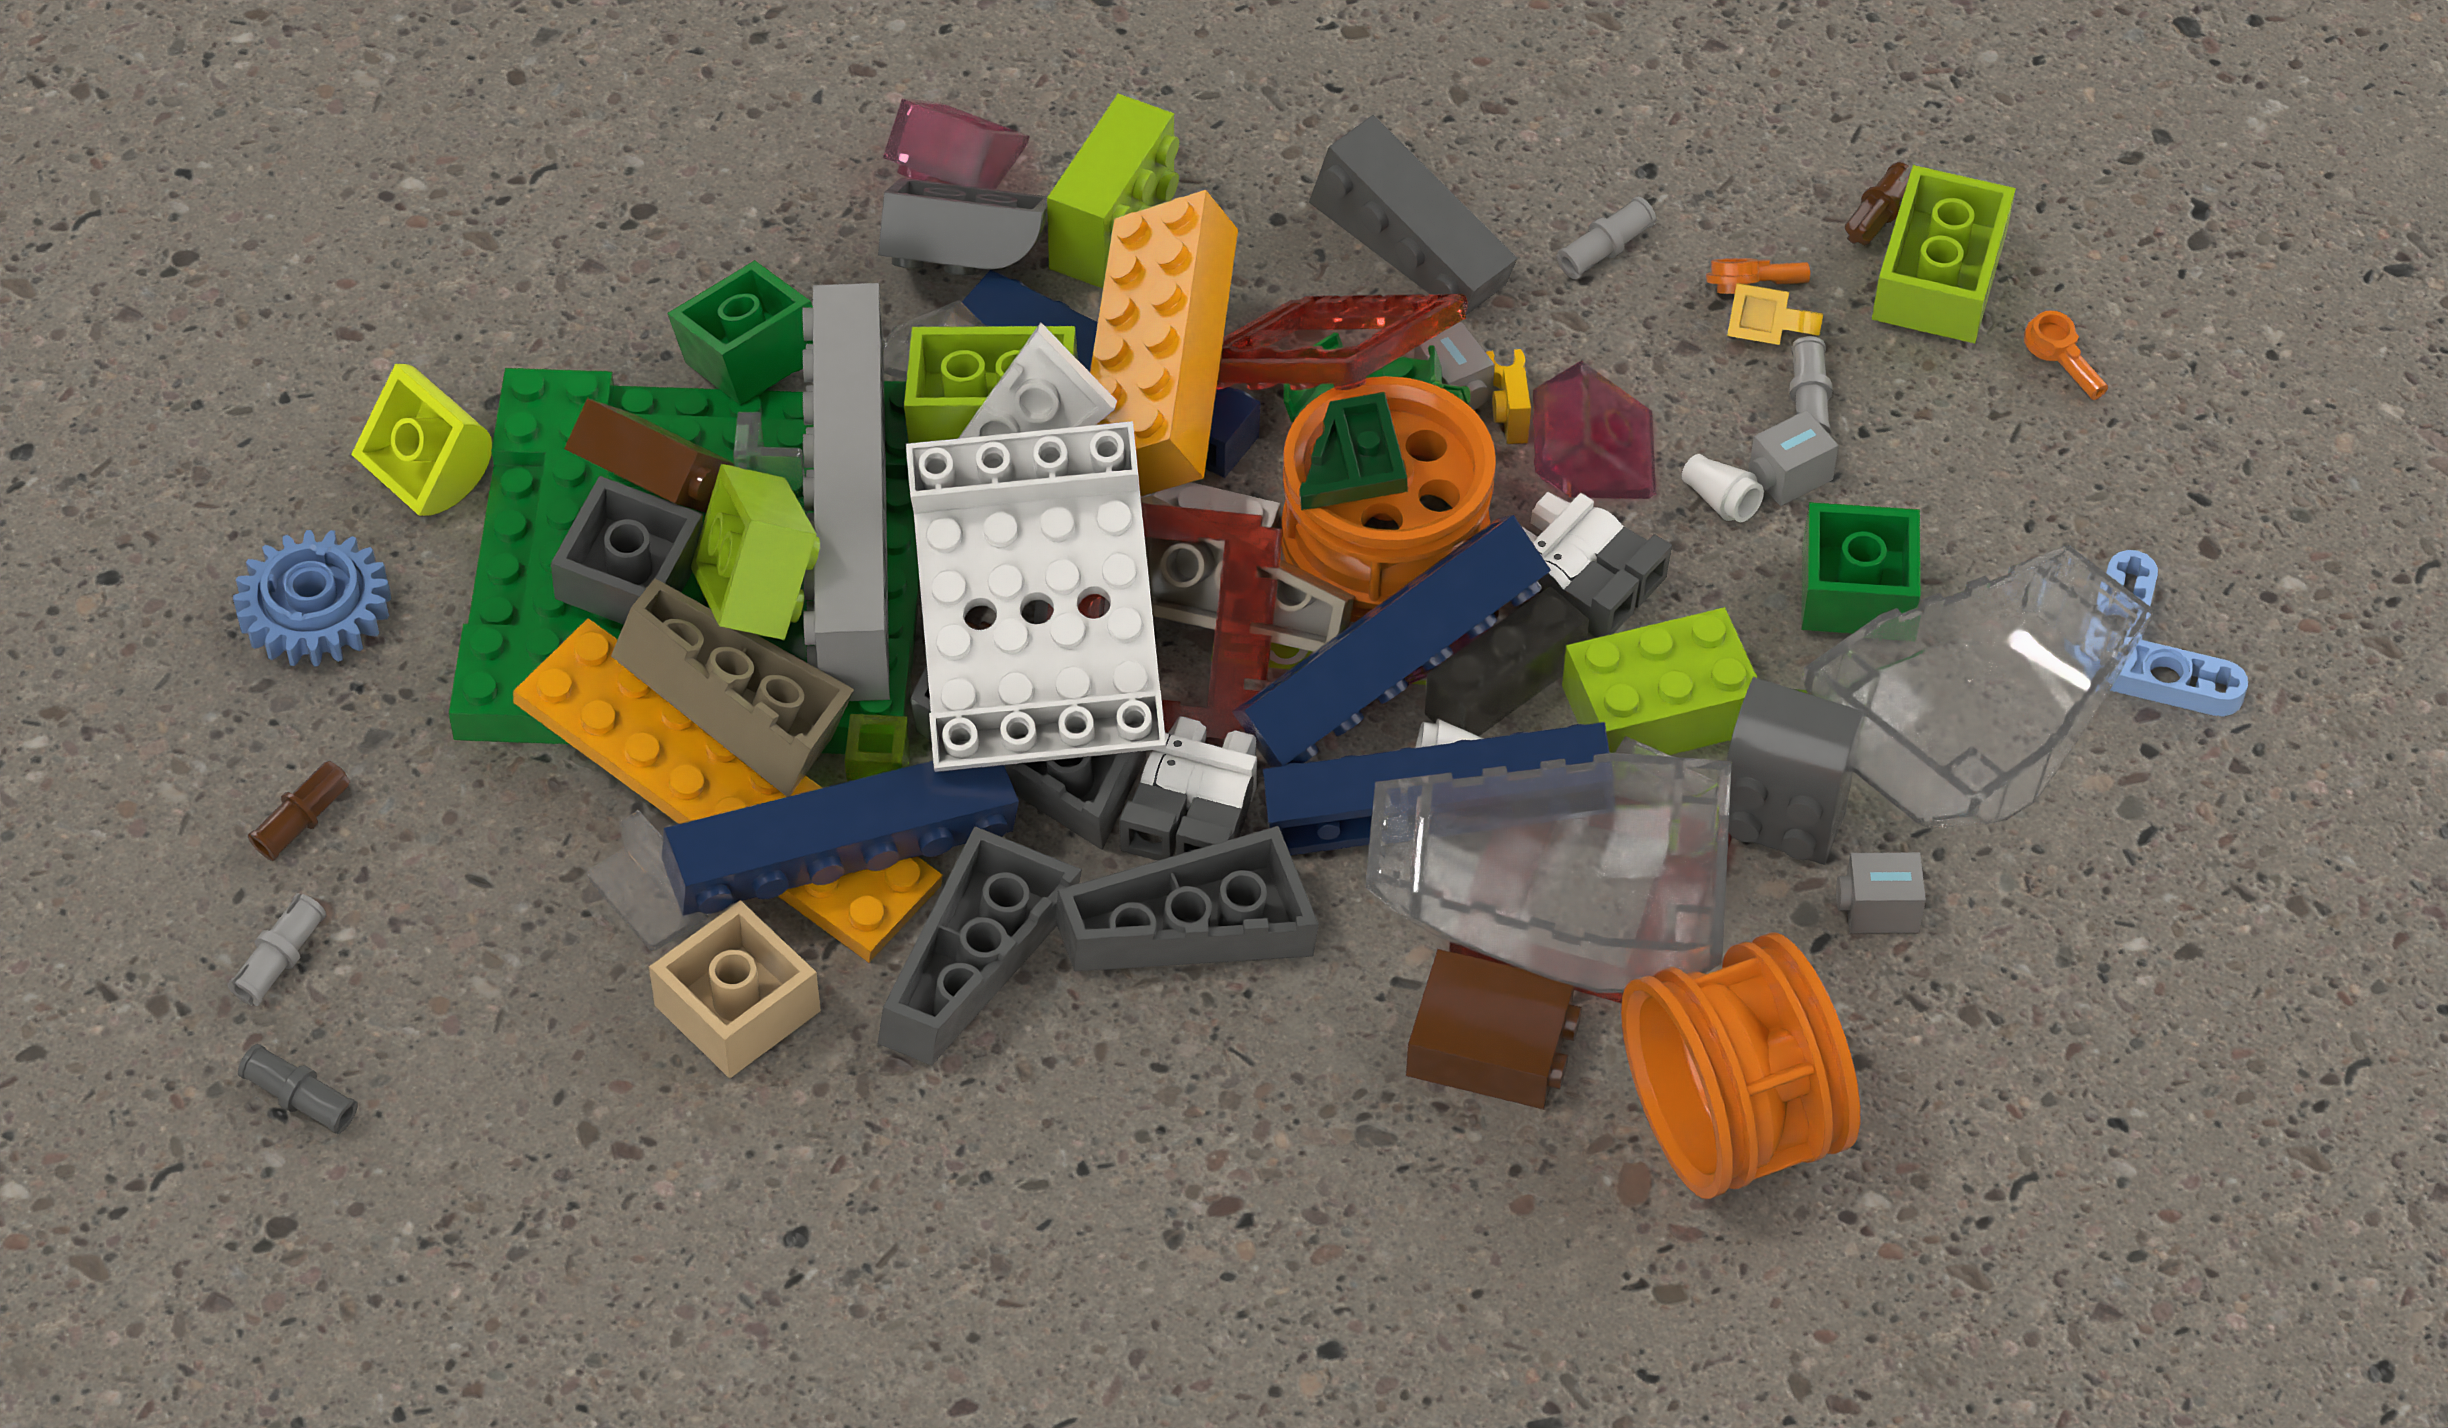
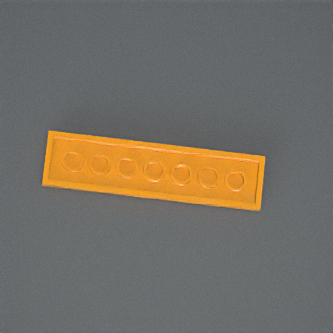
[513,618,943,963]

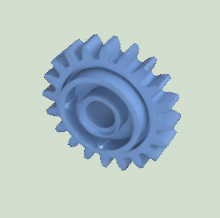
[233,530,391,667]

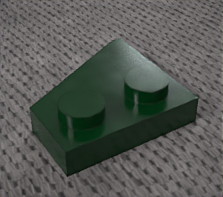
[1299,392,1408,510]

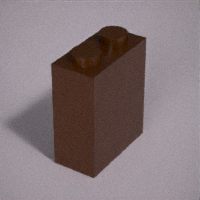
[564,398,742,513]
[1406,949,1582,1110]

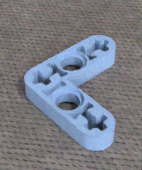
[2083,550,2248,716]

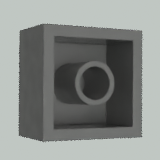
[551,476,703,625]

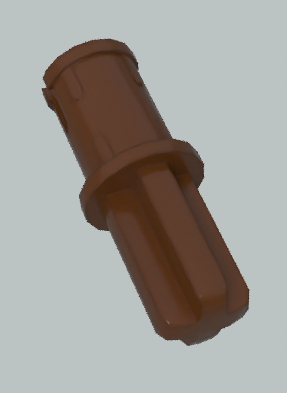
[1845,162,1911,246]
[248,761,350,861]

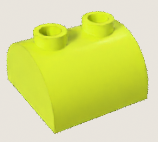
[351,364,492,516]

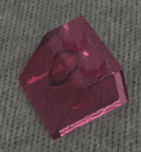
[883,99,1030,190]
[1533,360,1656,499]

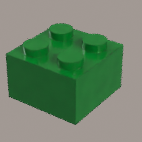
[667,260,813,405]
[1801,502,1921,638]

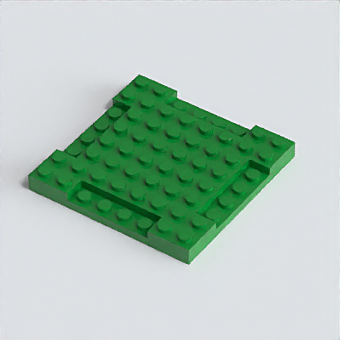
[448,368,920,756]

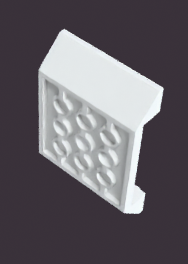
[906,421,1166,772]

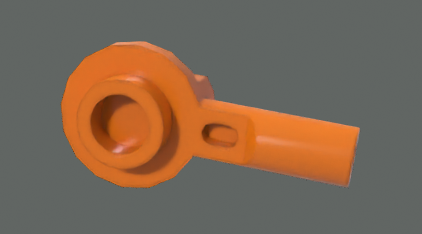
[1706,258,1810,294]
[2024,311,2108,400]

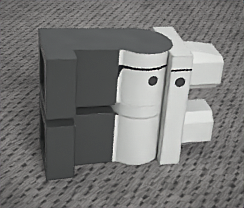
[1522,492,1672,638]
[1120,716,1257,861]

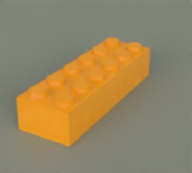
[1090,190,1238,497]

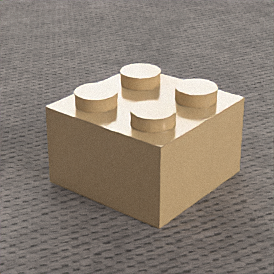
[649,900,821,1078]

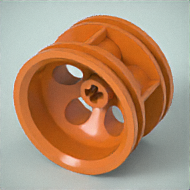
[1281,376,1496,622]
[1621,932,1860,1199]

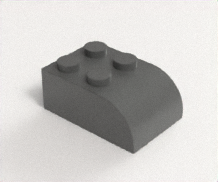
[878,178,1048,275]
[1716,677,1864,865]

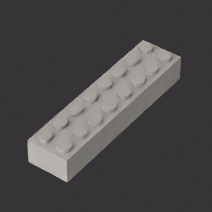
[803,283,890,701]

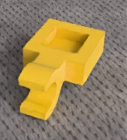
[1727,283,1823,345]
[1486,349,1531,444]

